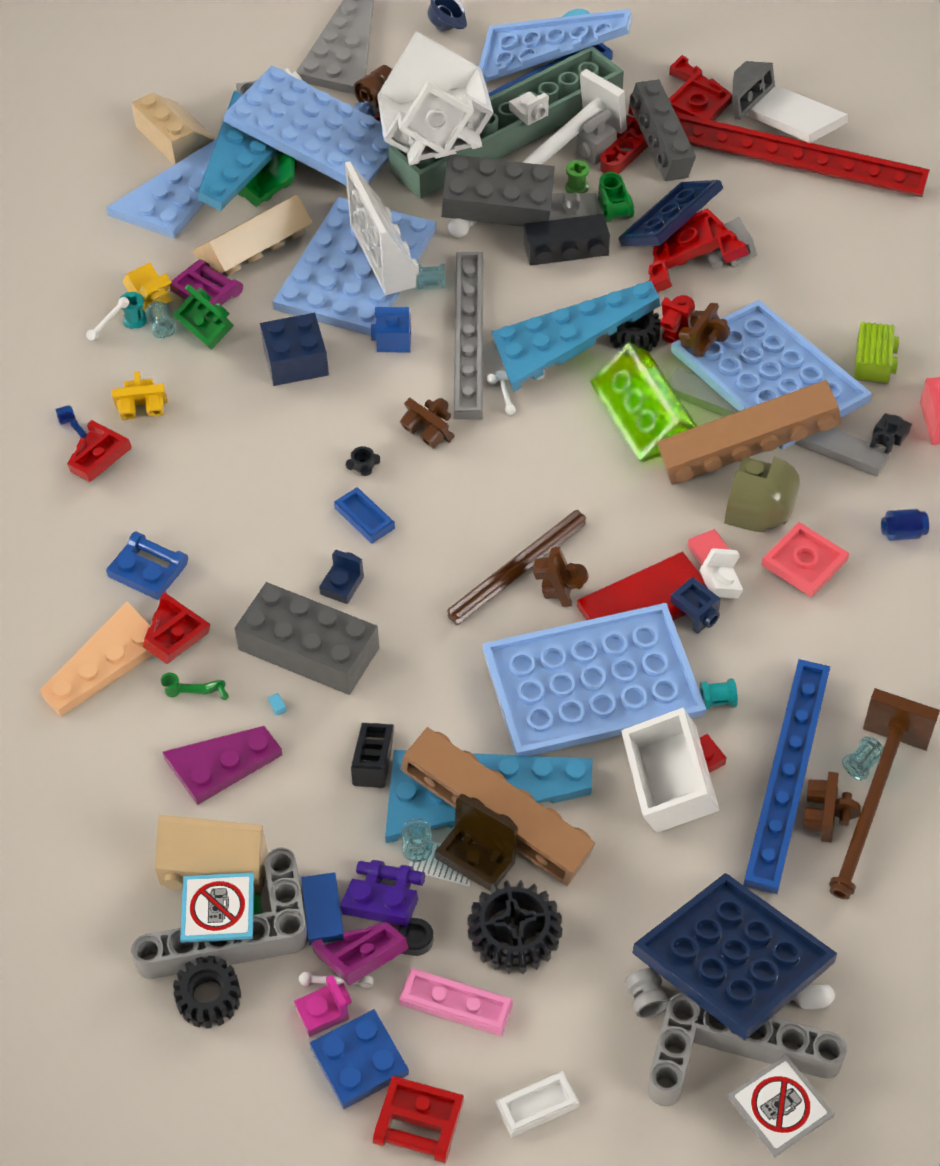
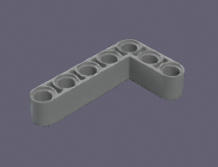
[131,847,308,979]
[648,993,847,1106]

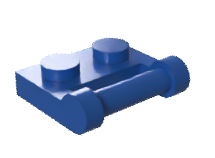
[106,531,189,600]

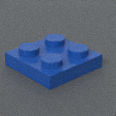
[309,1009,409,1110]

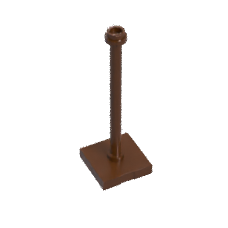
[829,688,940,899]

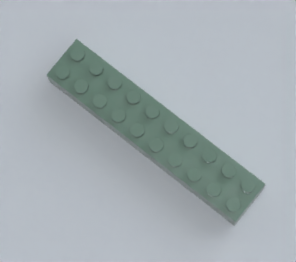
[389,46,624,199]

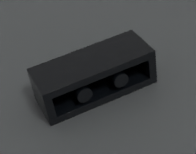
[524,214,610,266]

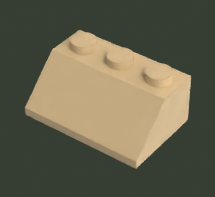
[131,93,215,165]
[155,814,268,896]

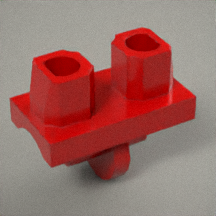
[660,295,695,344]

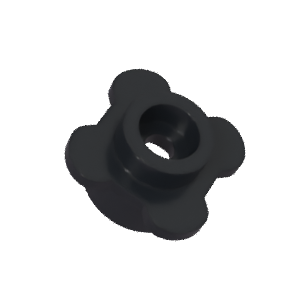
[346,446,380,476]

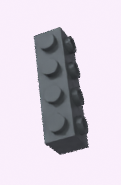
[629,79,696,181]

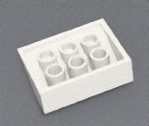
[345,162,419,296]

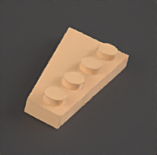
[40,602,153,717]

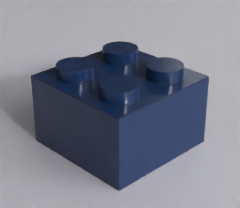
[260,312,329,386]

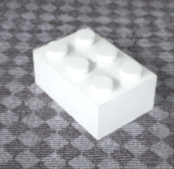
[621,707,720,833]

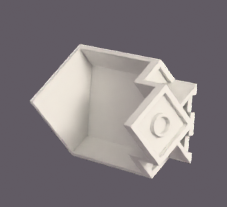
[377,31,494,166]

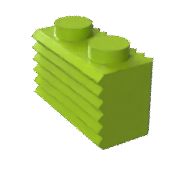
[854,321,899,383]

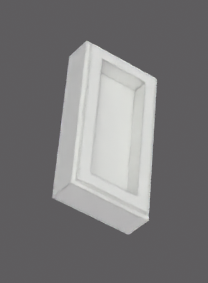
[496,1071,579,1138]

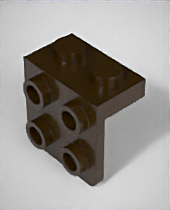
[435,794,518,891]

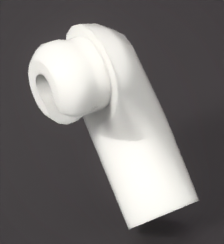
[792,984,835,1010]

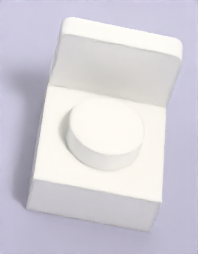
[509,91,549,125]
[699,548,743,599]

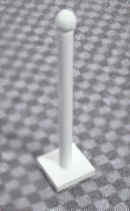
[448,69,627,238]

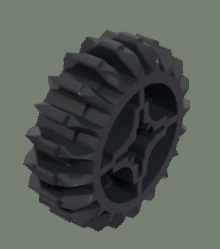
[467,880,563,974]

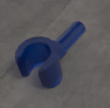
[55,405,87,438]

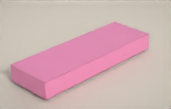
[399,968,513,1036]

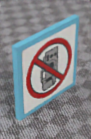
[180,873,254,943]

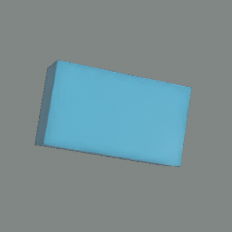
[268,693,287,716]

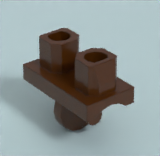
[679,303,730,357]
[400,397,455,449]
[533,547,589,607]
[803,772,861,843]

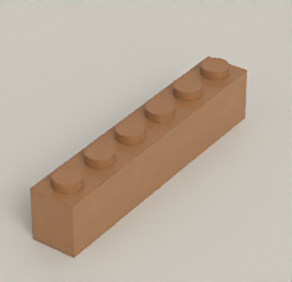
[656,380,841,485]
[400,727,596,886]

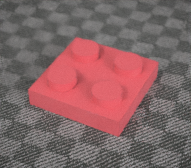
[761,522,849,598]

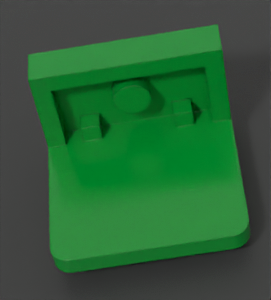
[238,151,295,207]

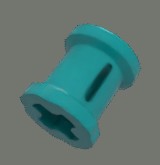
[119,292,147,329]
[700,678,738,709]

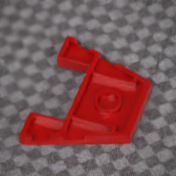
[628,55,733,121]
[646,208,749,293]

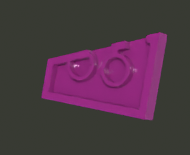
[163,726,283,805]

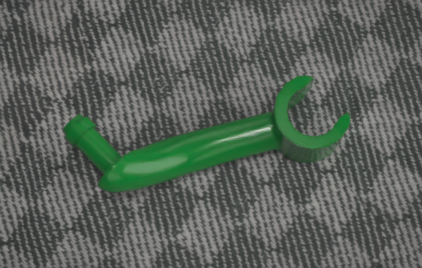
[161,672,229,700]

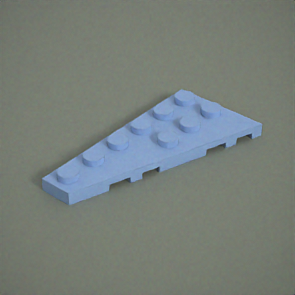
[479,9,632,82]
[106,139,217,239]

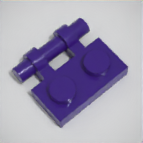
[340,859,426,927]

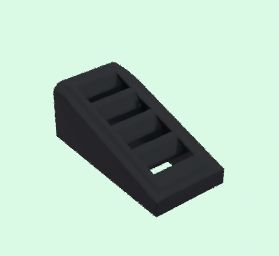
[351,723,394,788]

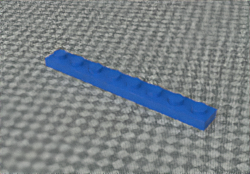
[743,659,831,895]

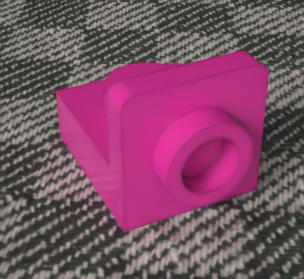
[294,975,352,1037]

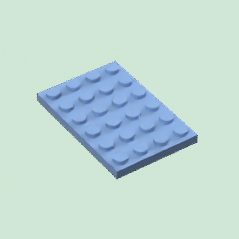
[223,66,392,186]
[273,197,436,336]
[671,300,872,450]
[483,603,707,756]

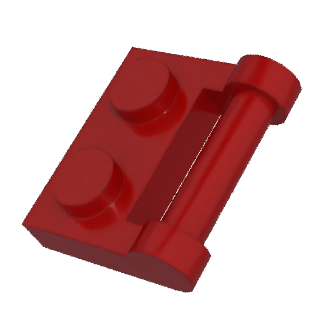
[373,1076,464,1164]

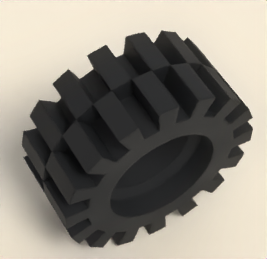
[610,310,661,355]
[173,956,241,1028]

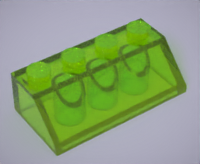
[590,342,698,462]

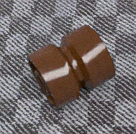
[354,65,393,109]

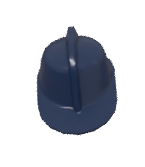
[427,0,467,31]

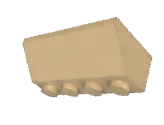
[192,194,313,276]

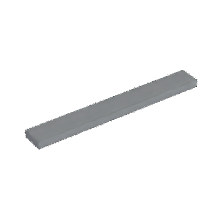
[454,252,483,419]
[664,368,890,476]

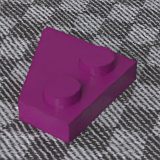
[311,922,409,986]

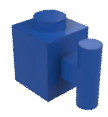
[371,307,412,353]

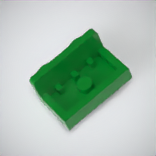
[172,284,234,350]

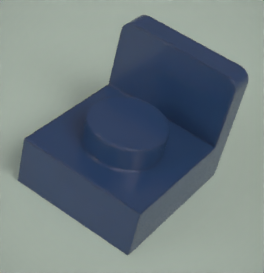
[319,550,364,604]
[670,577,721,634]

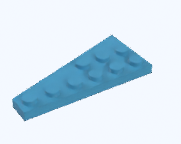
[198,90,279,211]
[491,281,661,392]
[385,750,593,843]

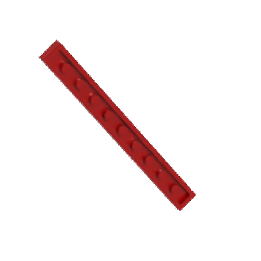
[676,112,930,197]

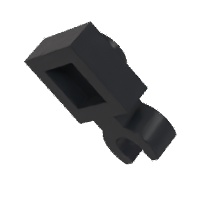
[870,413,912,454]

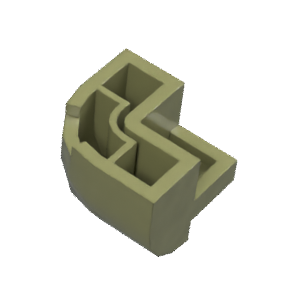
[724,456,800,533]

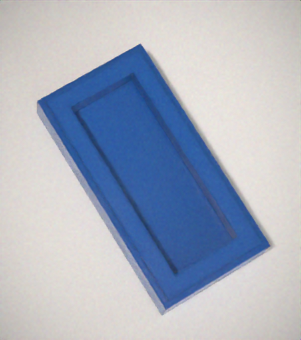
[334,487,395,544]
[301,872,344,945]

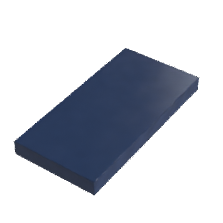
[618,180,723,246]

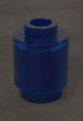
[881,508,929,541]

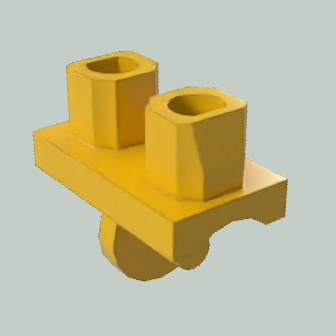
[112,371,168,420]

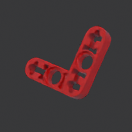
[600,115,648,174]

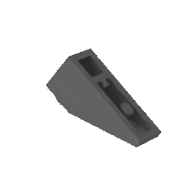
[732,61,775,120]

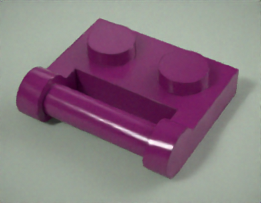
[170,259,243,305]

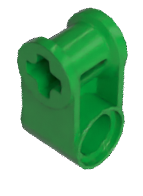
[598,172,634,223]

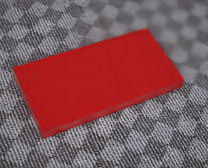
[577,551,707,621]

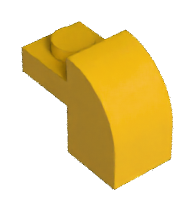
[123,262,172,313]

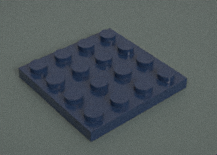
[632,873,837,1041]

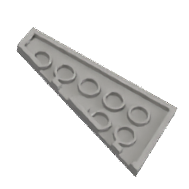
[296,0,374,94]

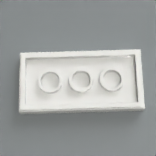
[745,86,848,143]

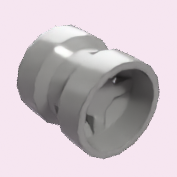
[625,968,669,1018]

